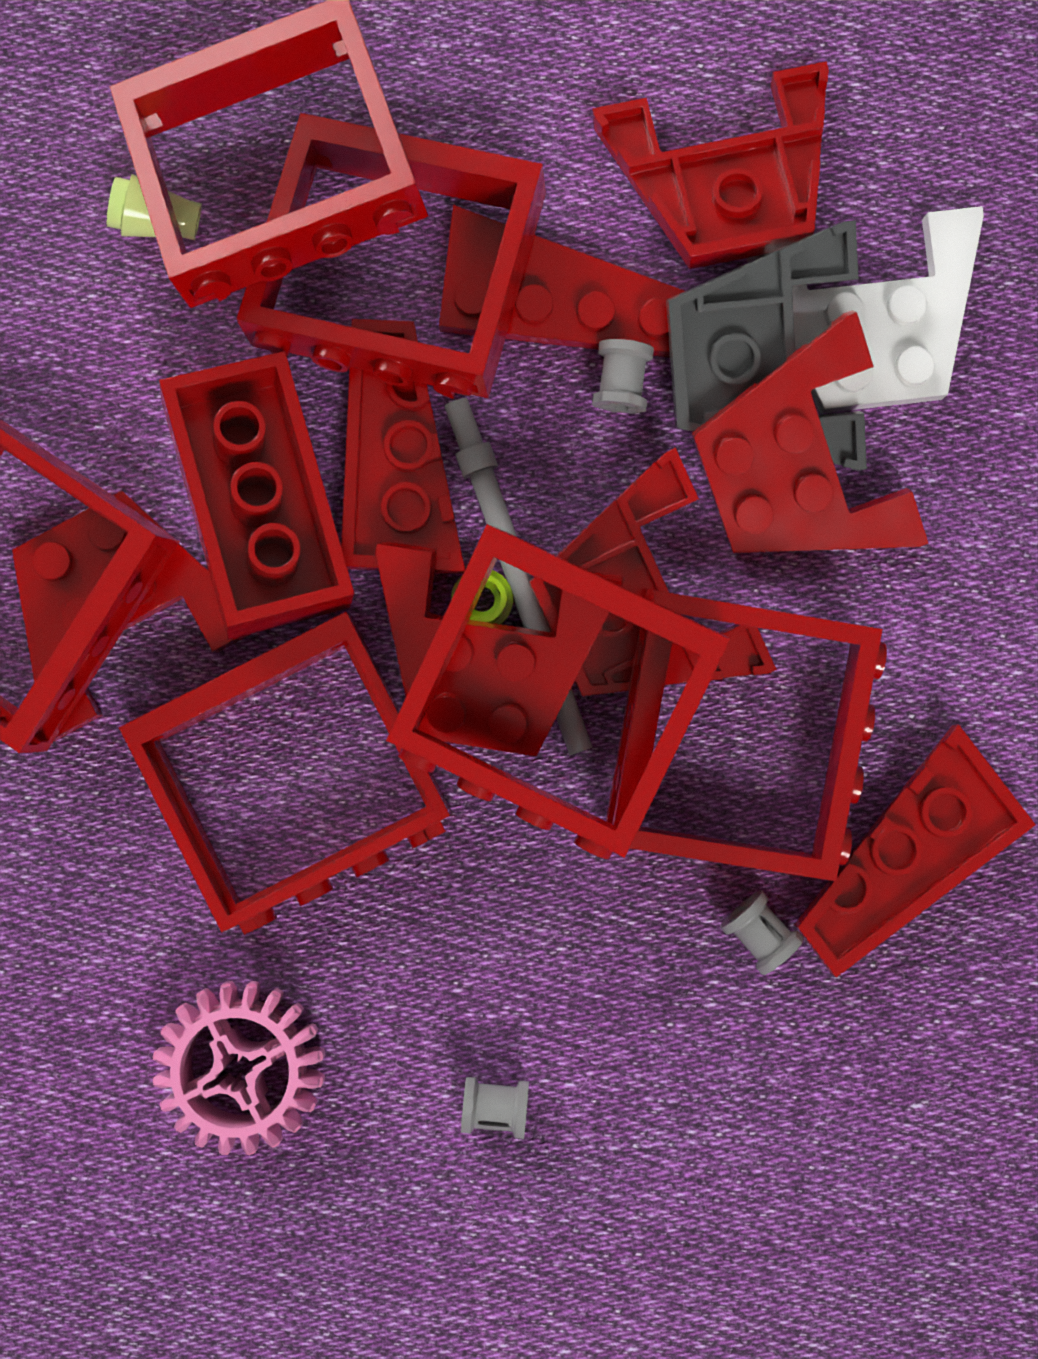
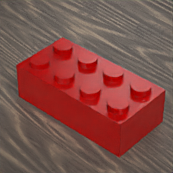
[159,351,355,640]

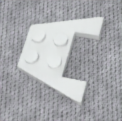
[746,206,984,414]

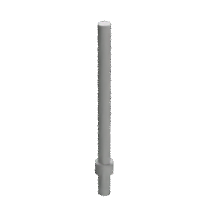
[444,398,593,755]

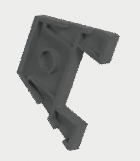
[666,220,867,470]

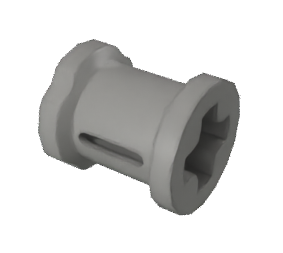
[592,339,654,414]
[720,890,804,975]
[461,1077,529,1140]

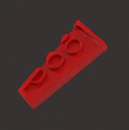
[439,205,685,358]
[341,319,465,574]
[794,724,1036,978]

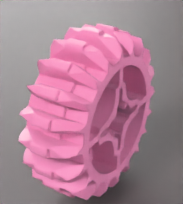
[153,981,325,1155]

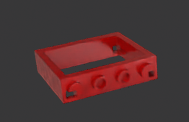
[109,0,429,308]
[236,113,546,399]
[0,420,180,753]
[386,524,731,860]
[606,589,887,881]
[118,612,453,935]

